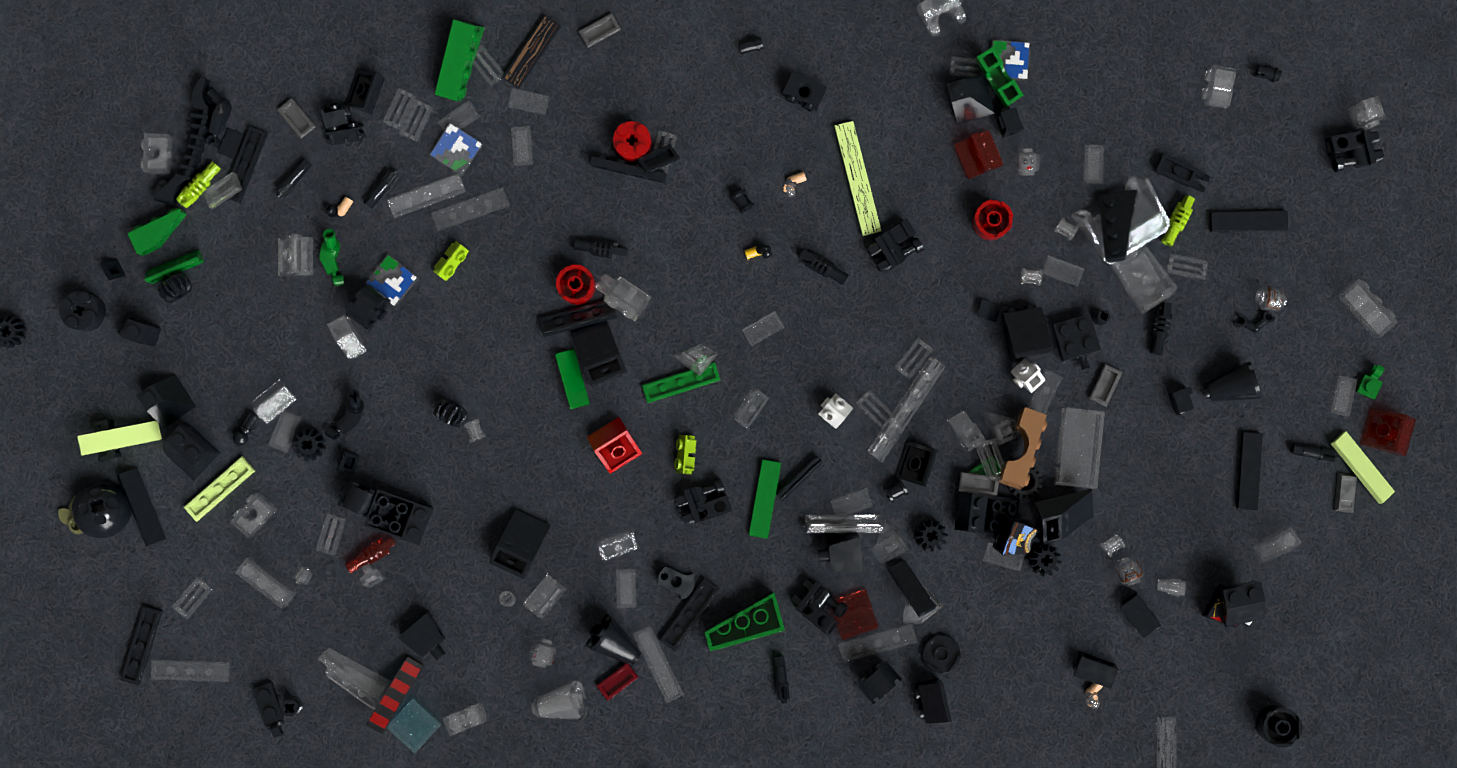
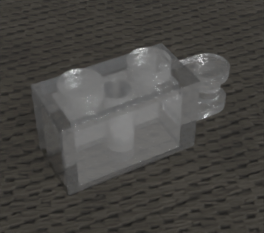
[595,274,651,322]

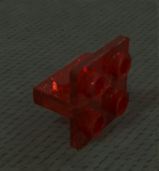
[954,131,1003,179]

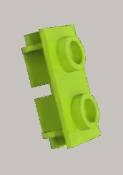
[433,241,469,281]
[674,435,696,474]

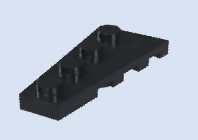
[1099,189,1138,263]

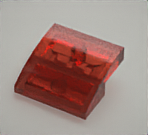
[832,589,879,640]

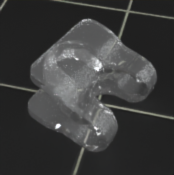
[916,0,966,38]

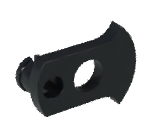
[656,566,695,600]

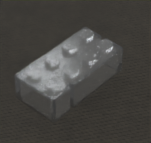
[1054,407,1105,489]

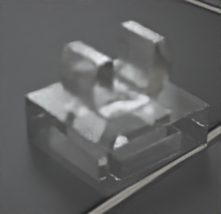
[359,564,385,588]

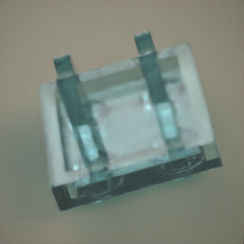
[387,698,442,754]

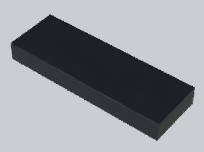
[888,560,936,617]

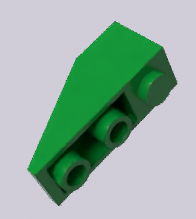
[127,208,187,256]

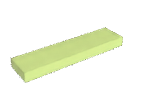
[77,421,162,456]
[1331,431,1395,504]
[184,456,256,522]

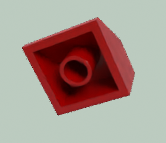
[587,417,642,474]

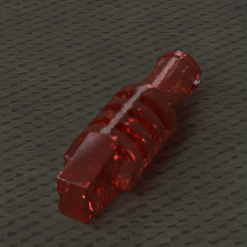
[345,537,396,574]

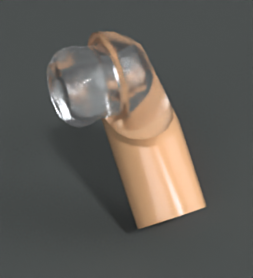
[783,172,806,197]
[1085,683,1103,709]

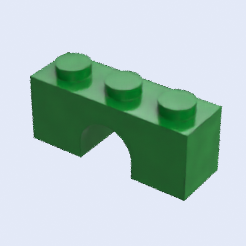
[974,46,1024,108]

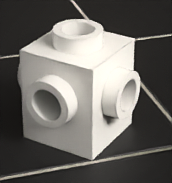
[1011,359,1045,393]
[819,393,853,429]

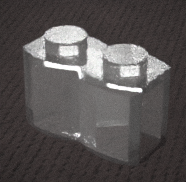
[1201,65,1236,109]

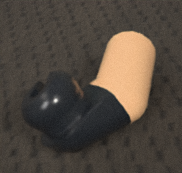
[325,197,353,218]

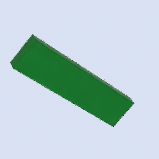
[642,362,721,403]
[749,460,781,539]

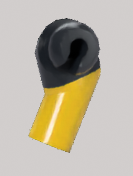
[744,245,772,260]

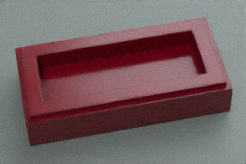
[596,663,639,701]

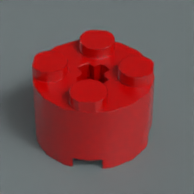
[613,121,652,163]
[972,200,1013,241]
[556,264,596,305]

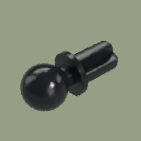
[233,412,260,446]

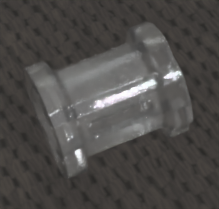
[1053,217,1079,241]
[1020,268,1042,286]
[464,419,486,443]
[1099,533,1126,557]

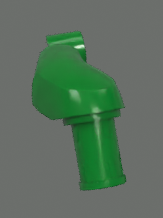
[320,229,344,286]

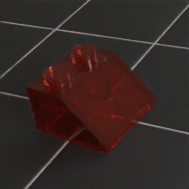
[1360,408,1416,457]

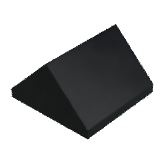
[345,70,384,115]
[895,441,938,487]

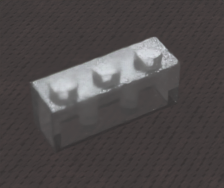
[1336,279,1398,339]
[235,556,298,608]

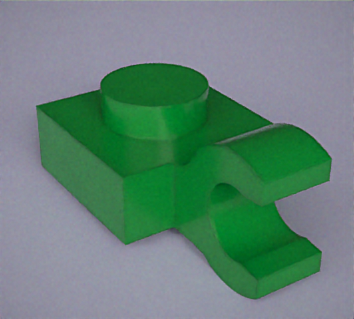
[1355,364,1385,400]

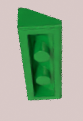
[144,249,204,284]
[555,349,590,410]

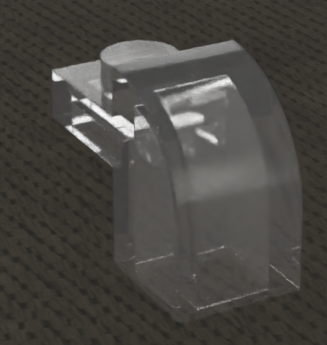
[948,411,985,452]

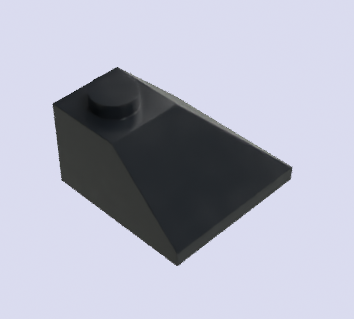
[947,77,995,124]
[136,375,196,428]

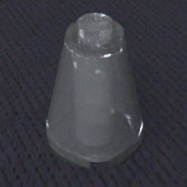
[531,680,588,720]

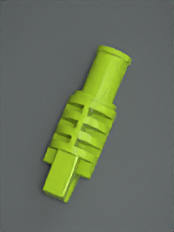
[176,161,221,208]
[1161,195,1195,246]

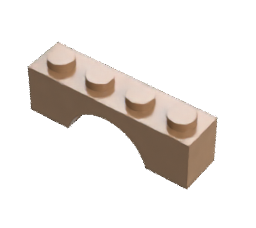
[998,407,1047,490]

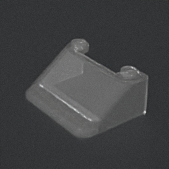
[1072,175,1170,264]

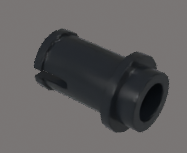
[739,37,764,55]
[1255,65,1282,83]
[1092,310,1110,325]

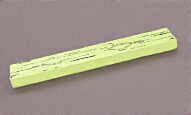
[834,121,881,236]

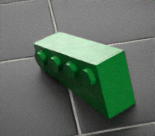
[435,19,485,101]
[705,593,785,652]

